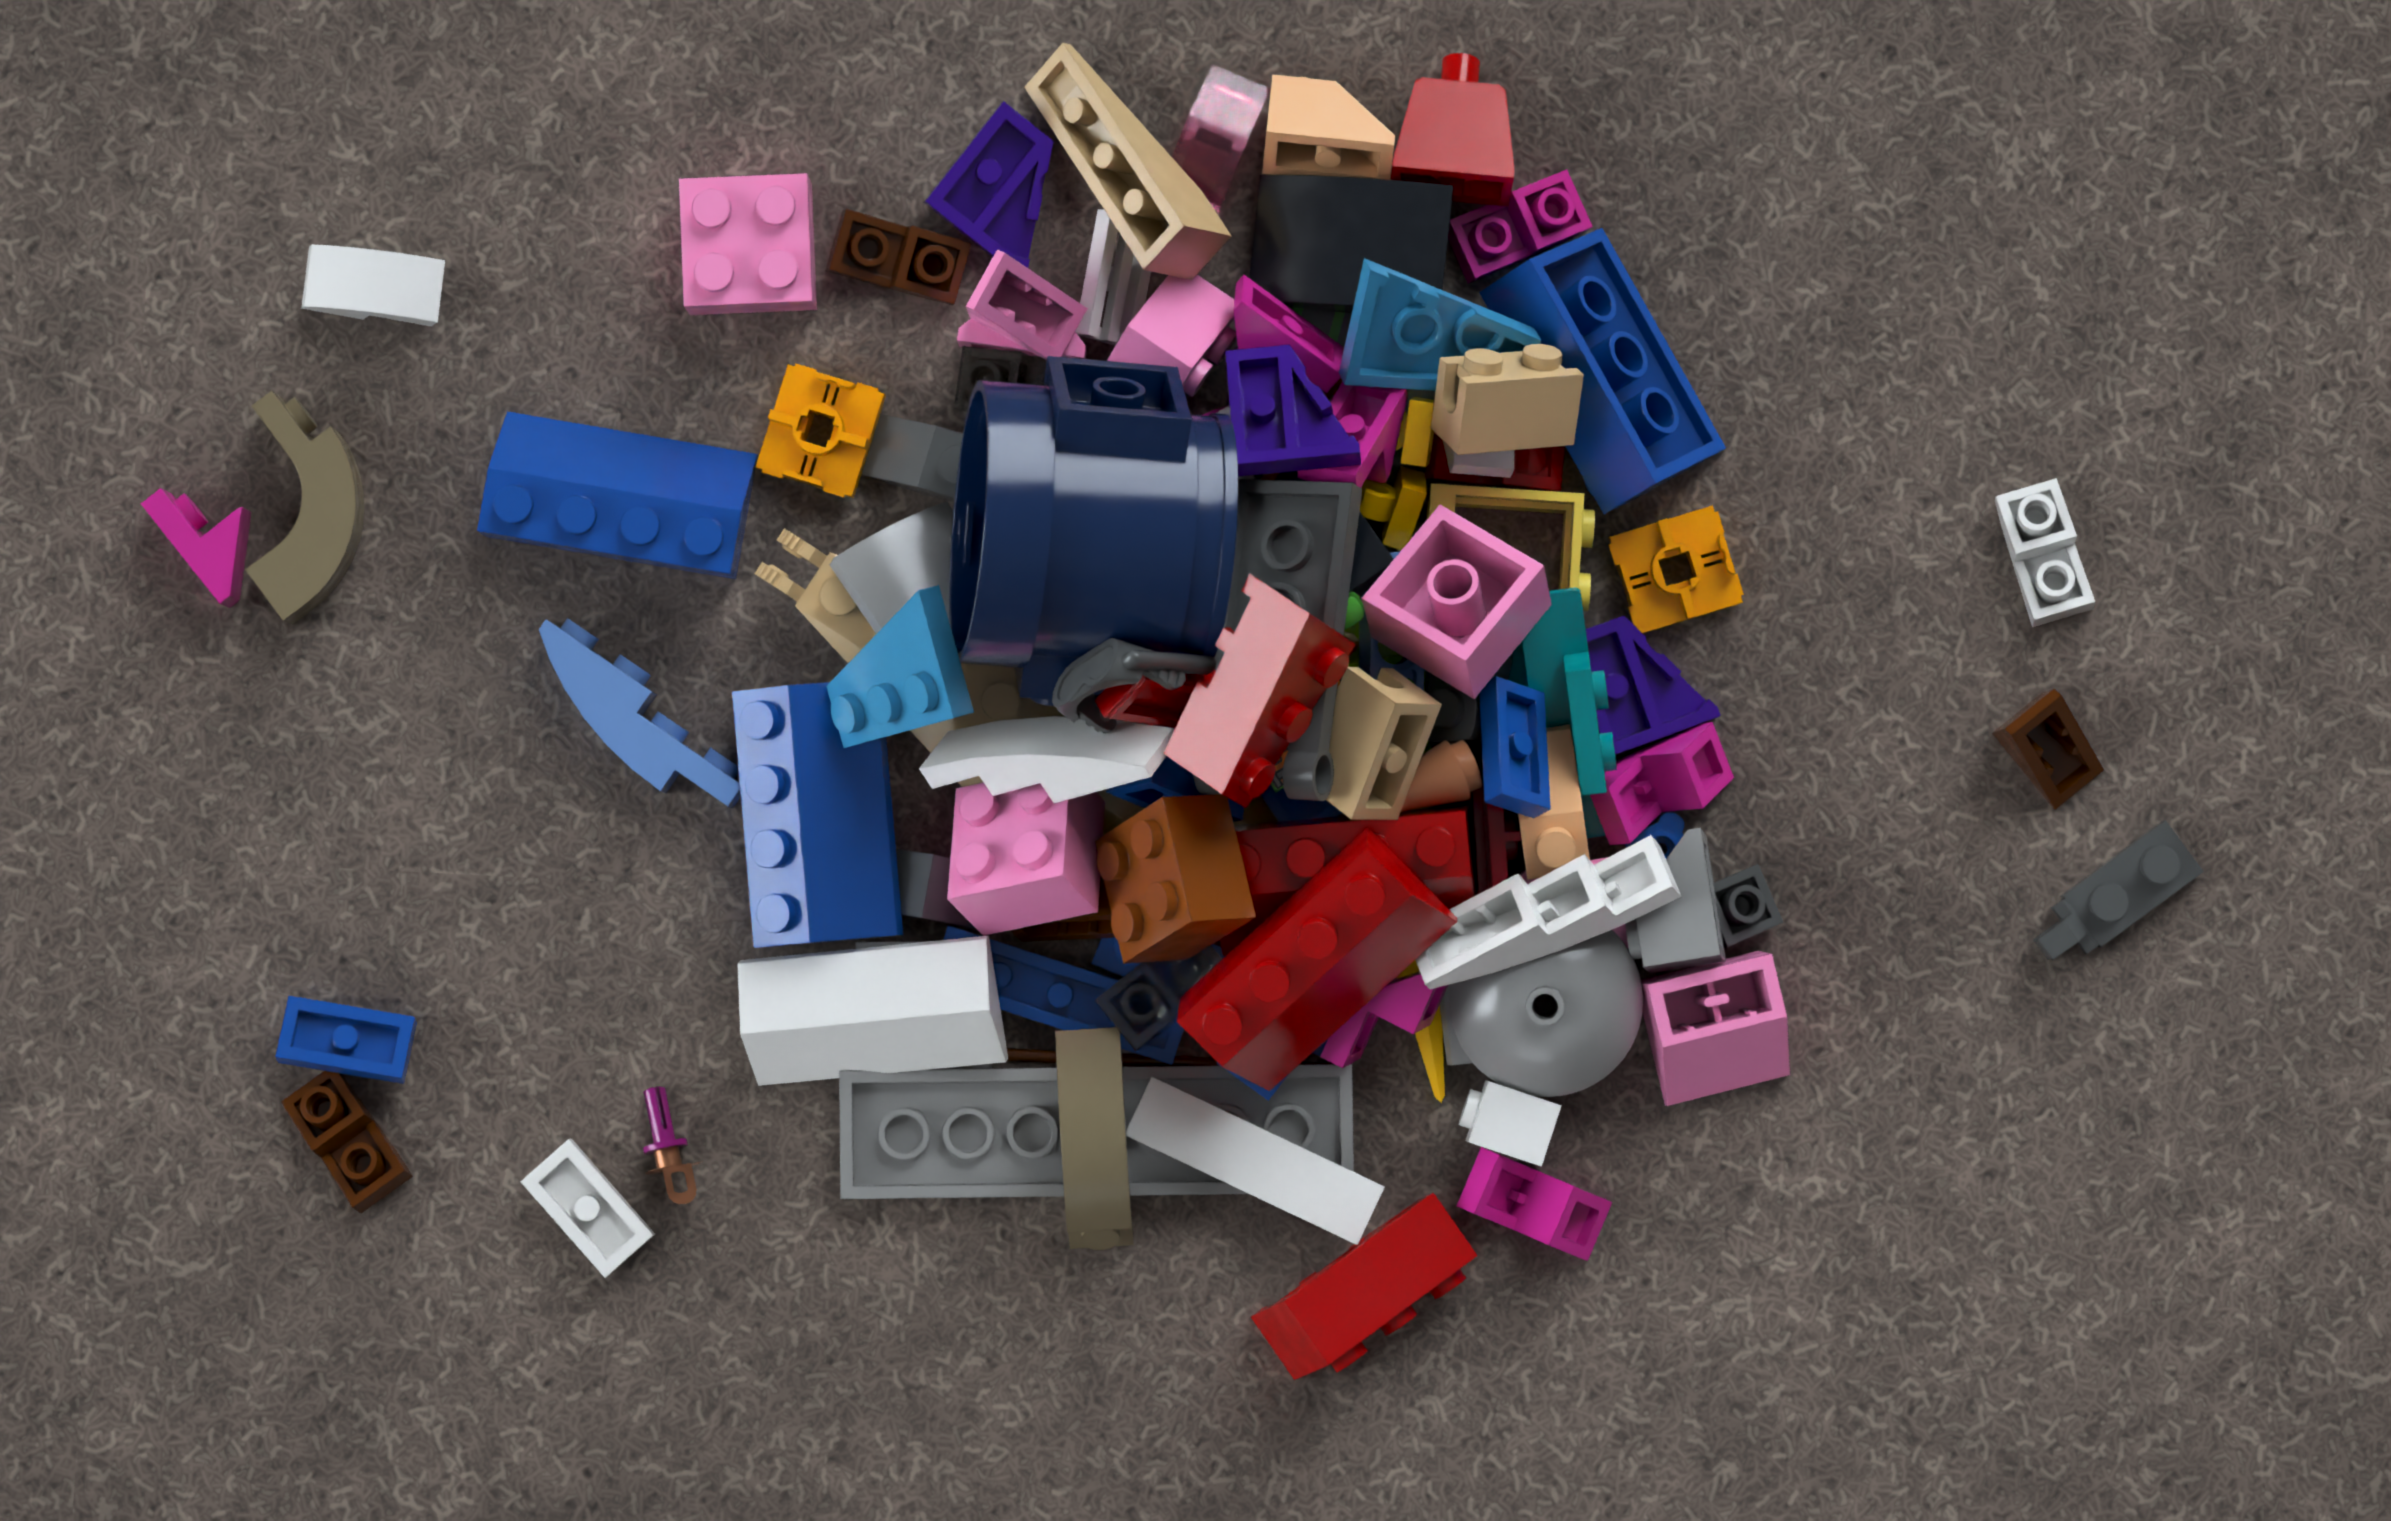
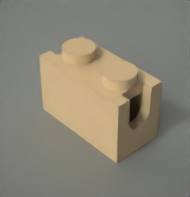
[1431,344,1584,455]
[1326,667,1442,820]

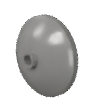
[1449,930,1643,1097]

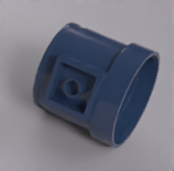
[949,356,1238,706]

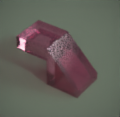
[1172,64,1270,214]

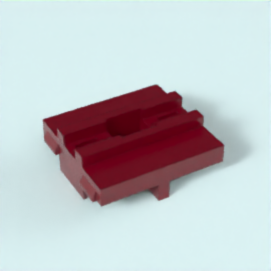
[1467,782,1522,894]

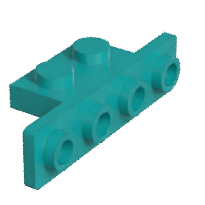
[1522,587,1617,838]

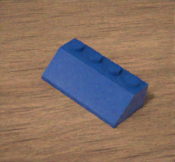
[1479,228,1726,514]
[477,411,758,579]
[732,682,903,948]

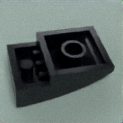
[1249,175,1453,314]

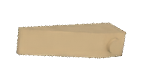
[1024,43,1232,280]

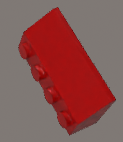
[1220,805,1475,956]
[1177,827,1458,1091]

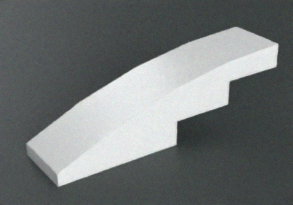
[919,716,1174,803]
[1416,835,1682,990]

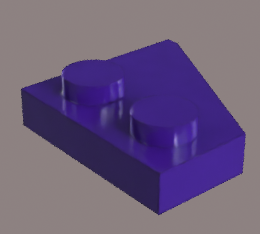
[923,101,1054,268]
[1225,345,1361,476]
[1586,616,1721,754]

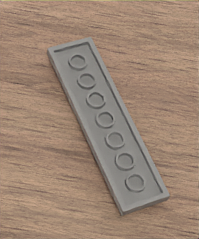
[839,1064,1354,1199]

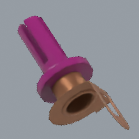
[643,1086,702,1204]

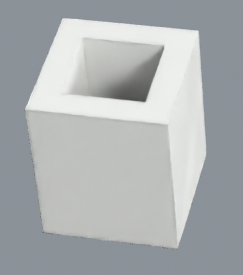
[1458,1080,1562,1167]

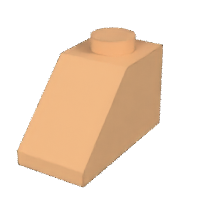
[1262,74,1395,180]
[1518,724,1590,880]

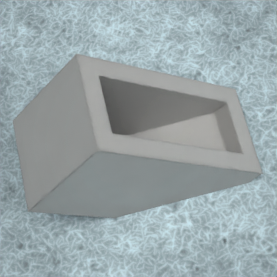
[1626,828,1726,973]

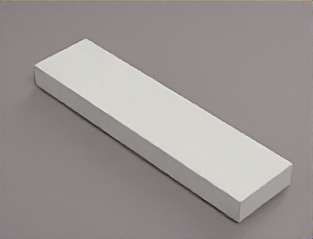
[1126,1076,1385,1245]

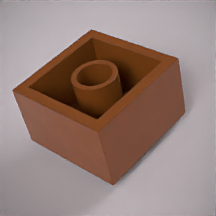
[1095,794,1256,964]

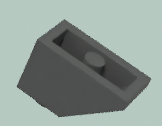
[861,414,963,504]

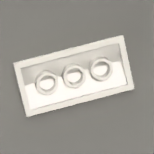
[738,935,1008,1086]

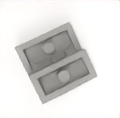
[830,501,953,634]

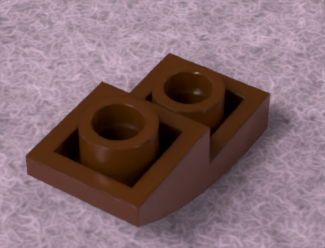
[825,208,972,305]
[281,1071,413,1213]

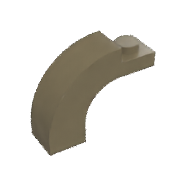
[245,391,364,625]
[1055,1027,1134,1250]

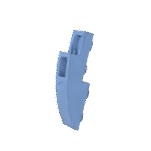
[539,618,741,808]

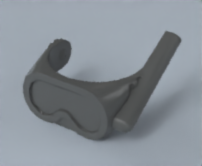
[1052,638,1216,734]

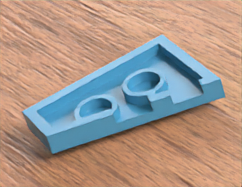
[1339,258,1541,391]
[826,585,974,748]

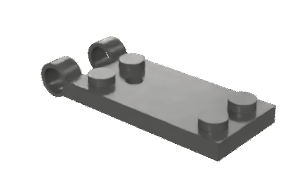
[1193,479,1362,801]

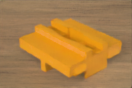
[755,363,886,498]
[1608,505,1744,634]

